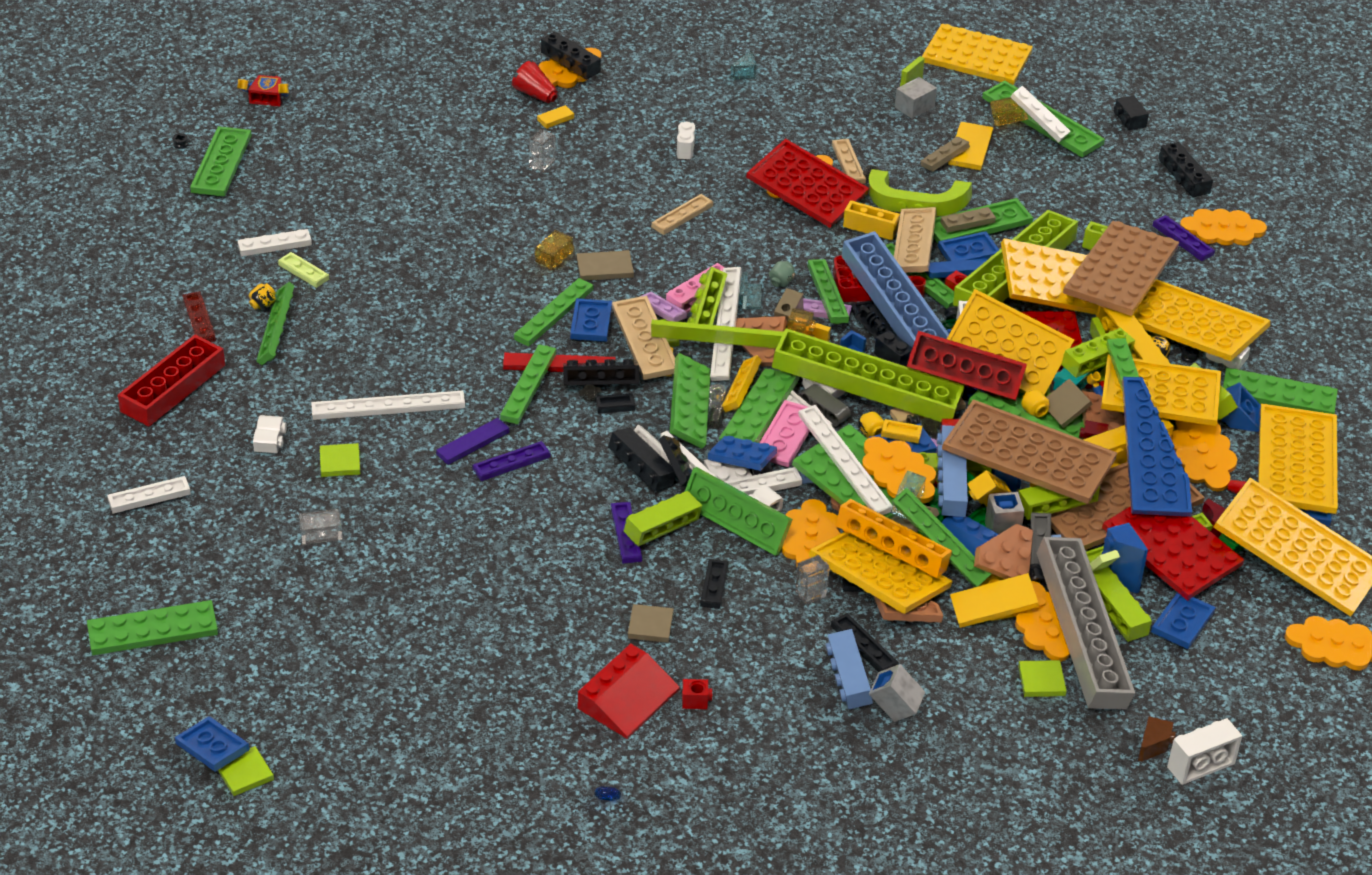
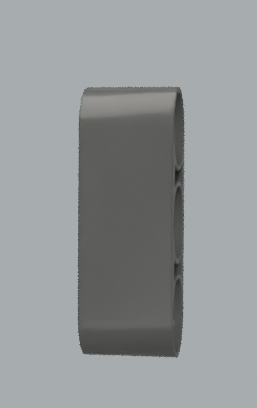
[798,384,851,427]

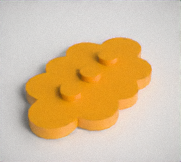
[539,48,601,88]
[1180,209,1267,246]
[1171,420,1237,492]
[862,437,936,503]
[781,499,841,573]
[1012,581,1070,662]
[1285,616,1372,671]

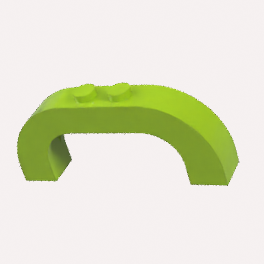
[869,169,972,216]

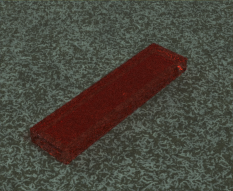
[182,291,216,342]

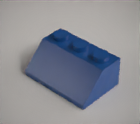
[942,516,999,556]
[1102,523,1148,593]

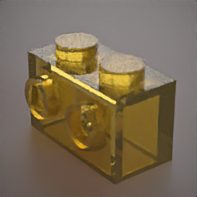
[990,97,1028,126]
[535,230,574,269]
[787,308,816,337]

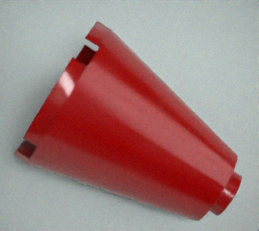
[512,61,558,103]

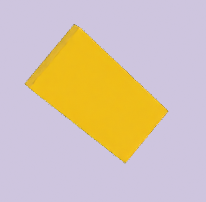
[948,122,993,170]
[950,573,1039,628]

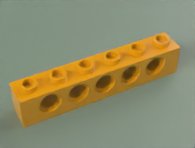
[835,499,952,578]

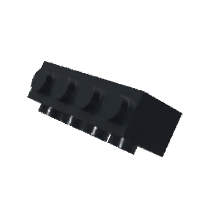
[541,31,601,80]
[1159,142,1213,198]
[563,359,639,385]
[608,427,676,491]

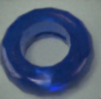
[594,786,621,801]

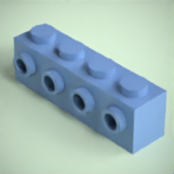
[825,629,873,709]

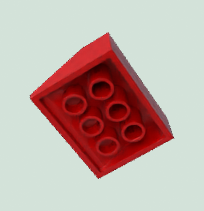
[578,643,680,739]

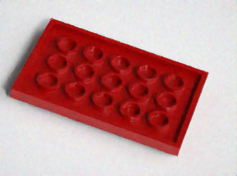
[746,139,870,228]
[1102,506,1244,601]

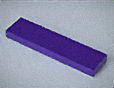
[1152,215,1215,261]
[436,418,509,465]
[472,441,551,481]
[611,502,642,564]

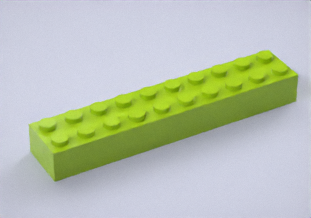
[953,210,1078,307]
[772,328,964,422]

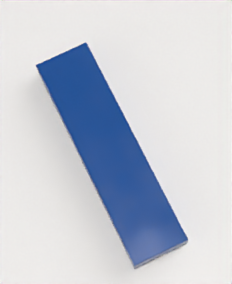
[925,258,987,278]

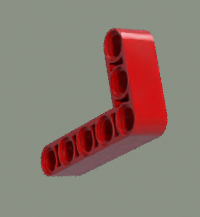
[833,255,926,302]

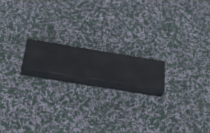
[831,613,899,672]

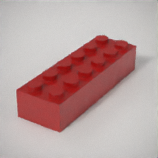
[907,331,1027,401]
[118,335,225,427]

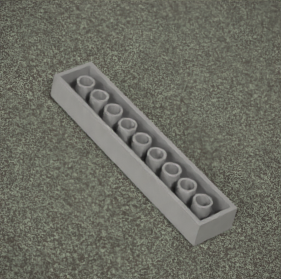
[1036,537,1135,709]

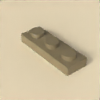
[920,137,970,172]
[940,207,996,233]

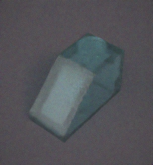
[891,470,926,520]

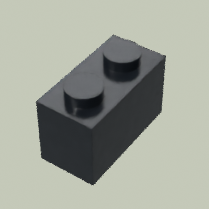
[1114,95,1149,130]
[874,330,912,367]

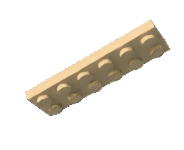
[894,207,936,273]
[612,296,675,380]

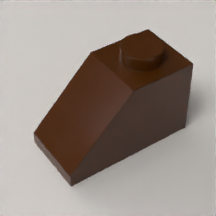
[1138,716,1176,762]

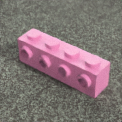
[666,263,725,314]

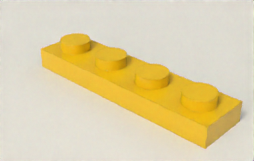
[721,355,762,412]

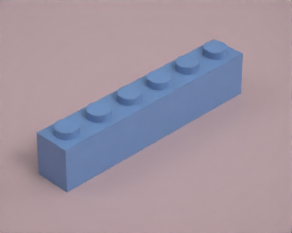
[937,425,968,517]

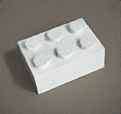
[1167,718,1242,785]

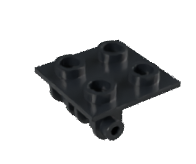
[855,304,893,339]

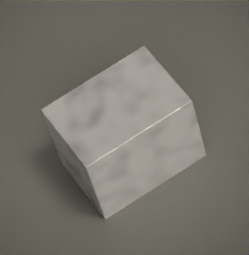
[895,77,937,119]
[985,492,1024,534]
[869,664,925,722]

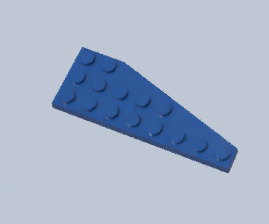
[1122,377,1192,517]

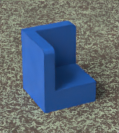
[840,330,866,353]

